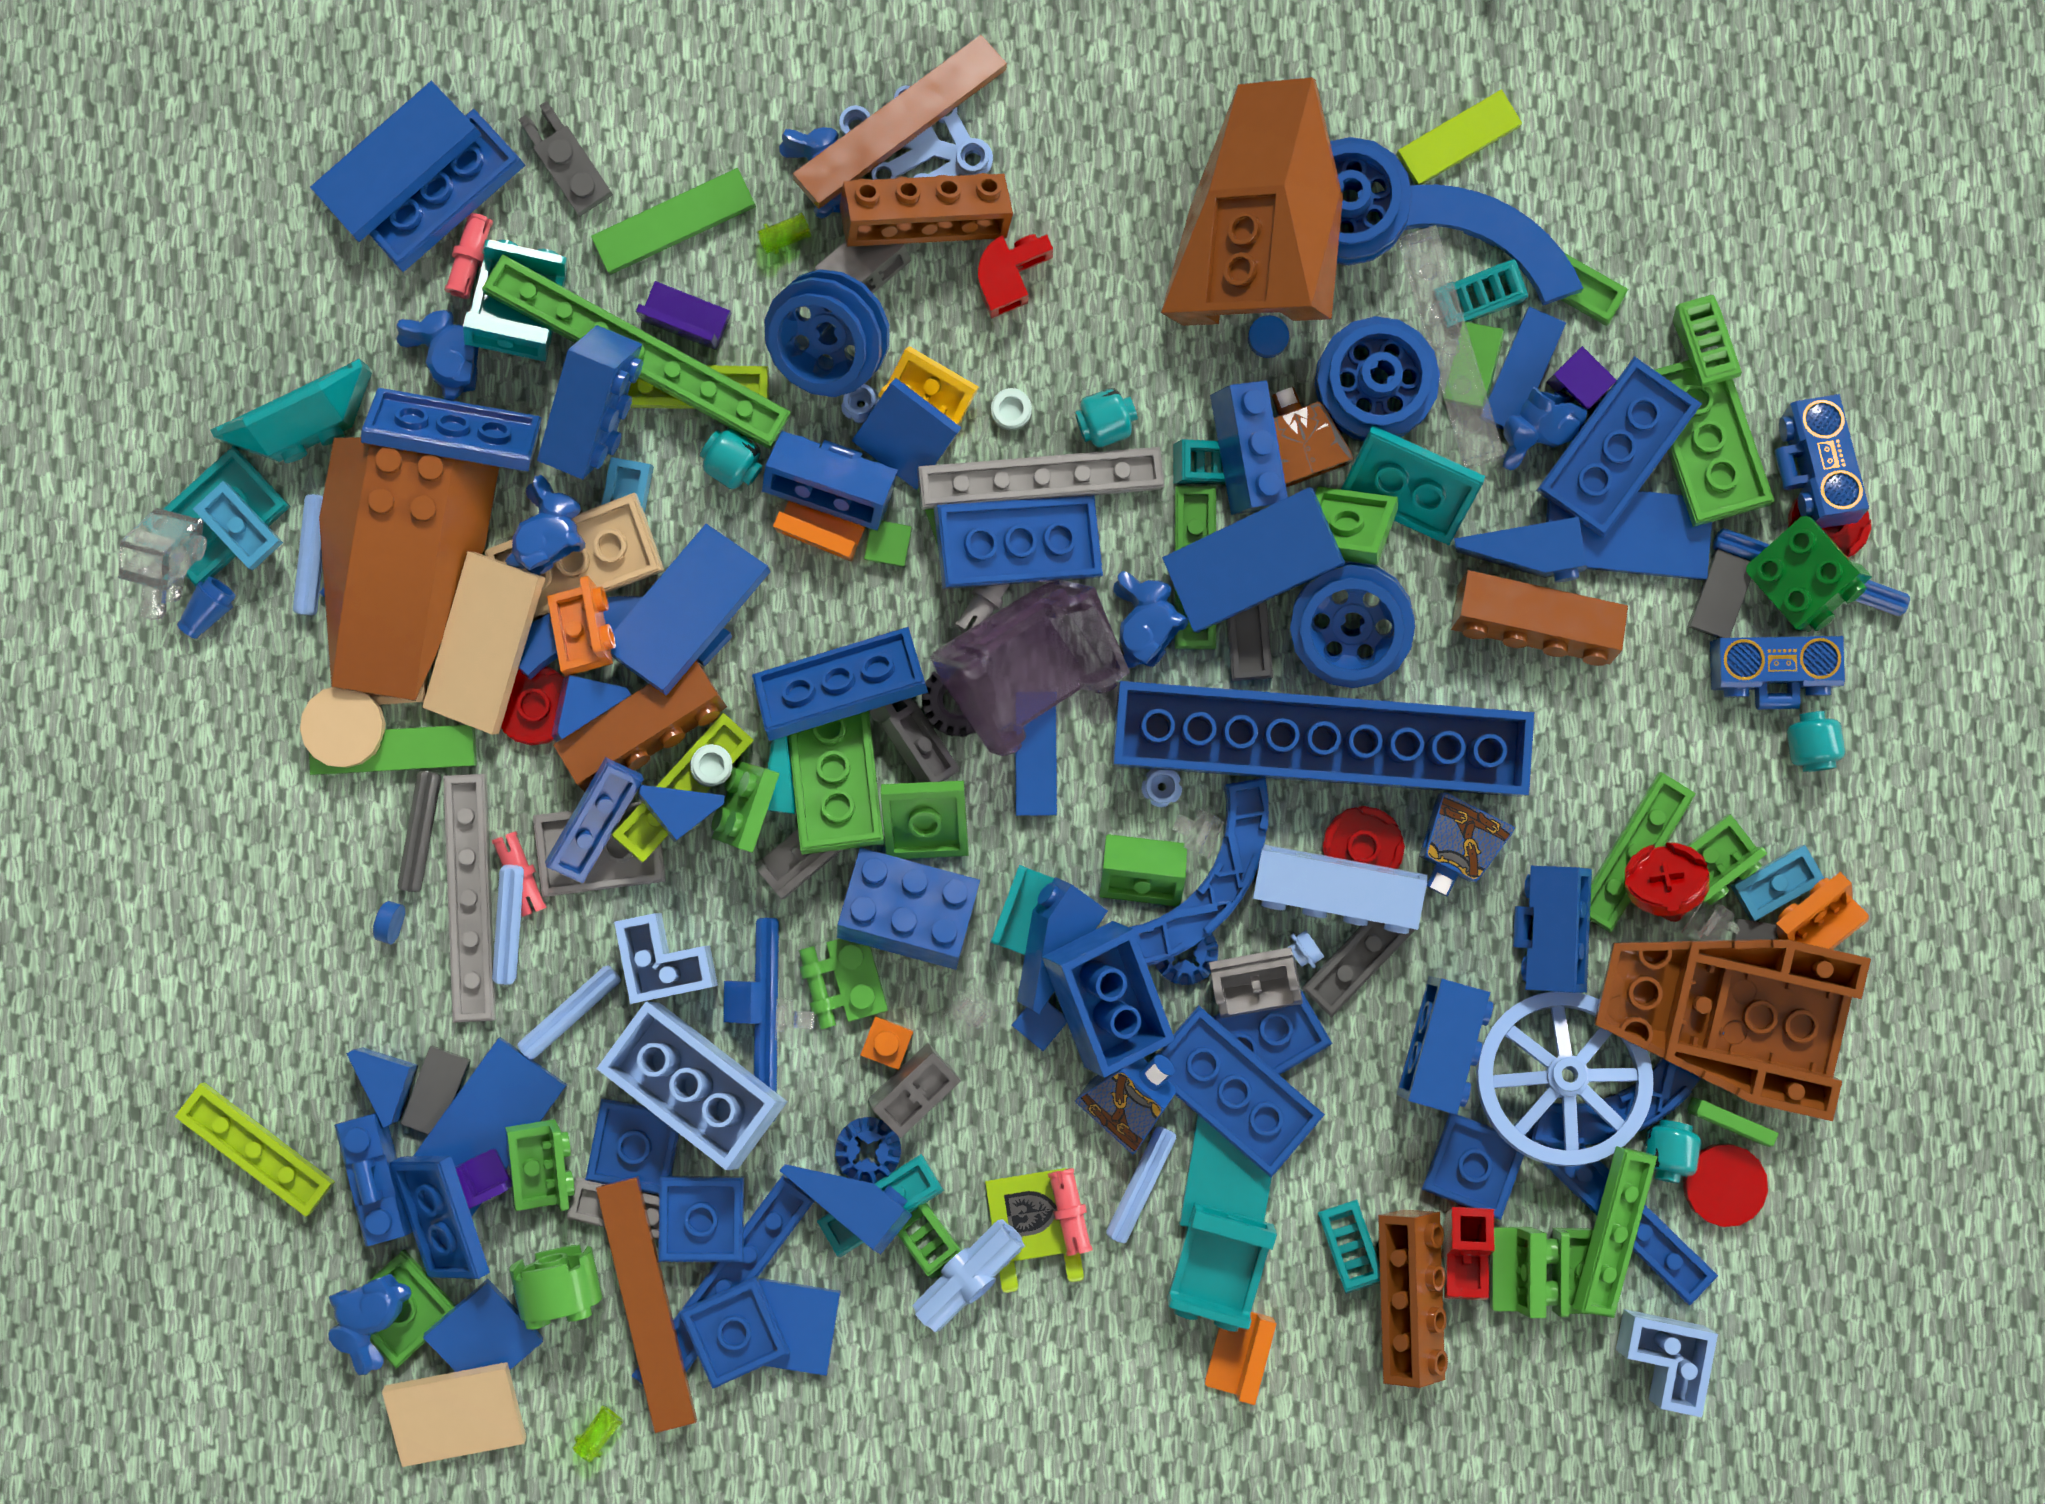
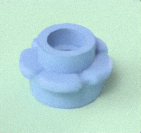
[841,384,879,423]
[1141,769,1182,807]
[1288,930,1324,968]

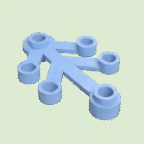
[839,85,993,180]

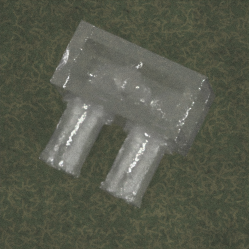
[118,508,207,620]

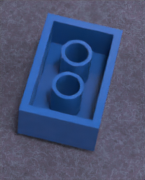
[537,325,643,480]
[837,847,980,970]
[1042,921,1175,1078]
[1396,976,1493,1115]

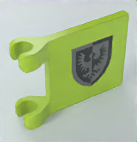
[985,1168,1084,1293]

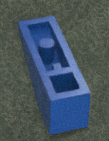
[1454,517,1587,582]
[1017,877,1108,1014]
[779,1164,912,1255]

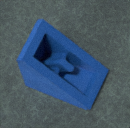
[551,675,631,742]
[638,785,725,842]
[346,1047,418,1128]

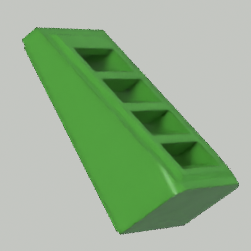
[1672,295,1742,387]
[897,1203,962,1280]

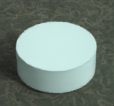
[991,388,1032,431]
[690,744,732,787]

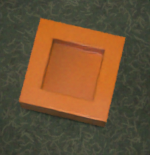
[860,1016,914,1070]

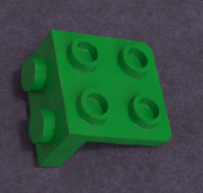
[1746,516,1872,632]

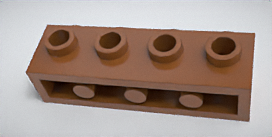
[839,173,1013,247]
[1451,570,1628,666]
[553,660,727,792]
[1378,1210,1448,1388]

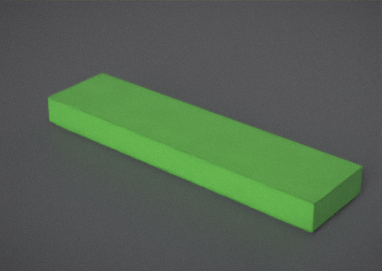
[591,167,756,275]
[1174,486,1216,650]
[309,725,477,775]
[1590,772,1696,933]
[1573,1146,1657,1318]

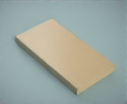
[484,493,665,621]
[422,551,545,735]

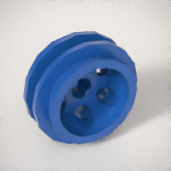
[1330,137,1412,266]
[764,269,890,397]
[1314,316,1440,441]
[1290,561,1416,688]

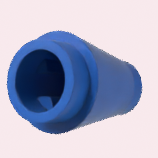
[177,577,236,639]

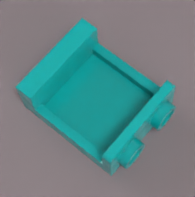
[463,240,567,362]
[1167,1202,1277,1332]

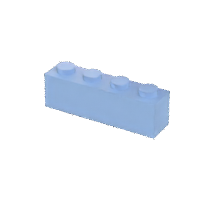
[1253,845,1428,934]

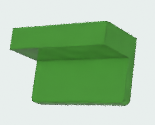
[1099,834,1187,906]

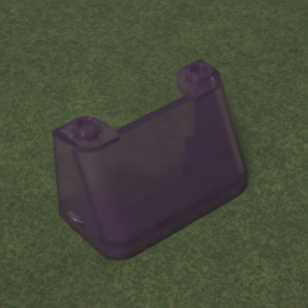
[930,580,1130,756]

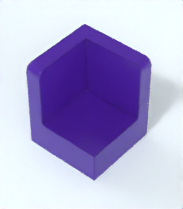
[1546,346,1617,409]
[455,1148,512,1209]

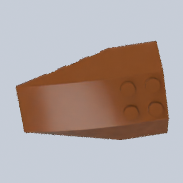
[319,437,499,701]
[1594,939,1871,1121]

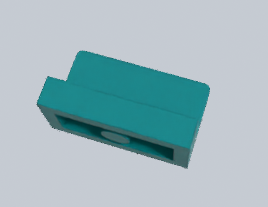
[990,865,1054,955]

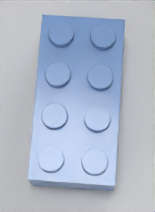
[596,1001,788,1170]

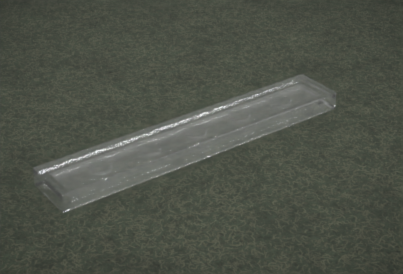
[1398,225,1506,469]

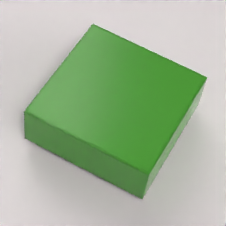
[864,521,912,568]

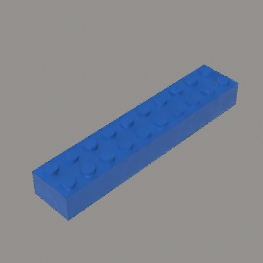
[1112,681,1535,797]

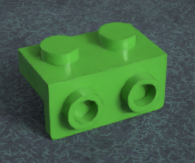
[1687,814,1768,905]
[505,1119,575,1211]
[1490,1227,1552,1318]
[1548,1228,1594,1317]

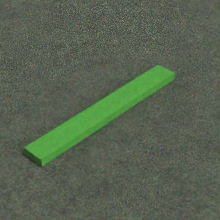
[482,254,791,450]

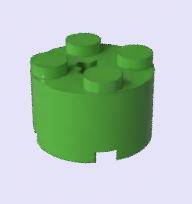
[509,1245,603,1329]

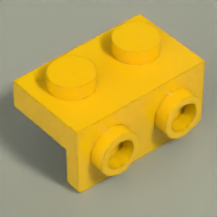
[878,346,979,425]

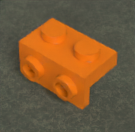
[547,576,616,677]
[1776,872,1869,950]

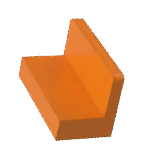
[773,501,866,562]
[1205,1311,1277,1405]

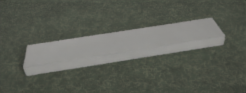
[917,447,1165,510]
[443,774,496,1023]

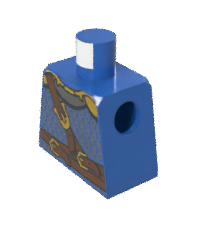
[1419,792,1515,897]
[1075,1055,1177,1155]

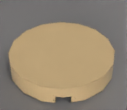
[300,687,386,768]

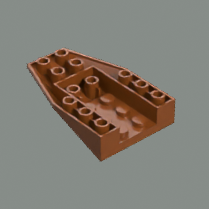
[1161,77,1343,326]

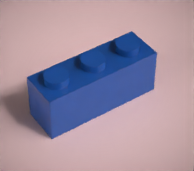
[1210,380,1288,515]

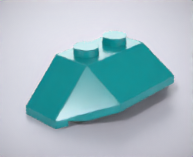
[210,359,372,463]

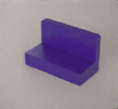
[635,281,732,350]

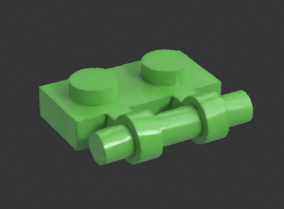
[799,939,888,1030]

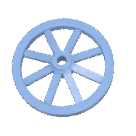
[1476,992,1653,1167]

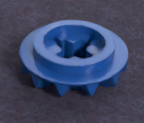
[1155,933,1218,985]
[835,1117,901,1183]

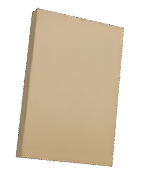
[382,1362,526,1467]

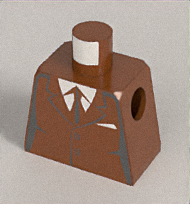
[1271,387,1354,488]

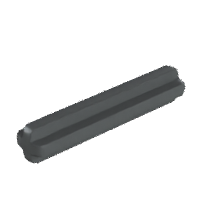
[397,771,441,892]

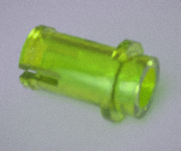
[757,212,812,255]
[572,1405,624,1463]

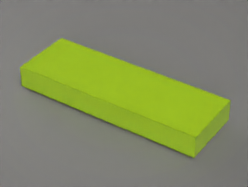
[1396,89,1522,185]

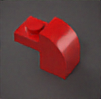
[978,234,1053,319]
[1442,1207,1495,1300]

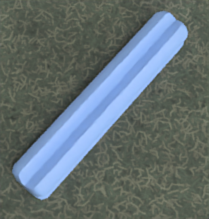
[293,494,323,616]
[492,864,524,985]
[517,965,621,1060]
[1106,1126,1176,1243]

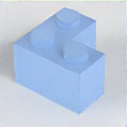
[614,913,718,1004]
[1616,1309,1718,1417]

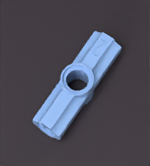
[912,1219,1025,1332]

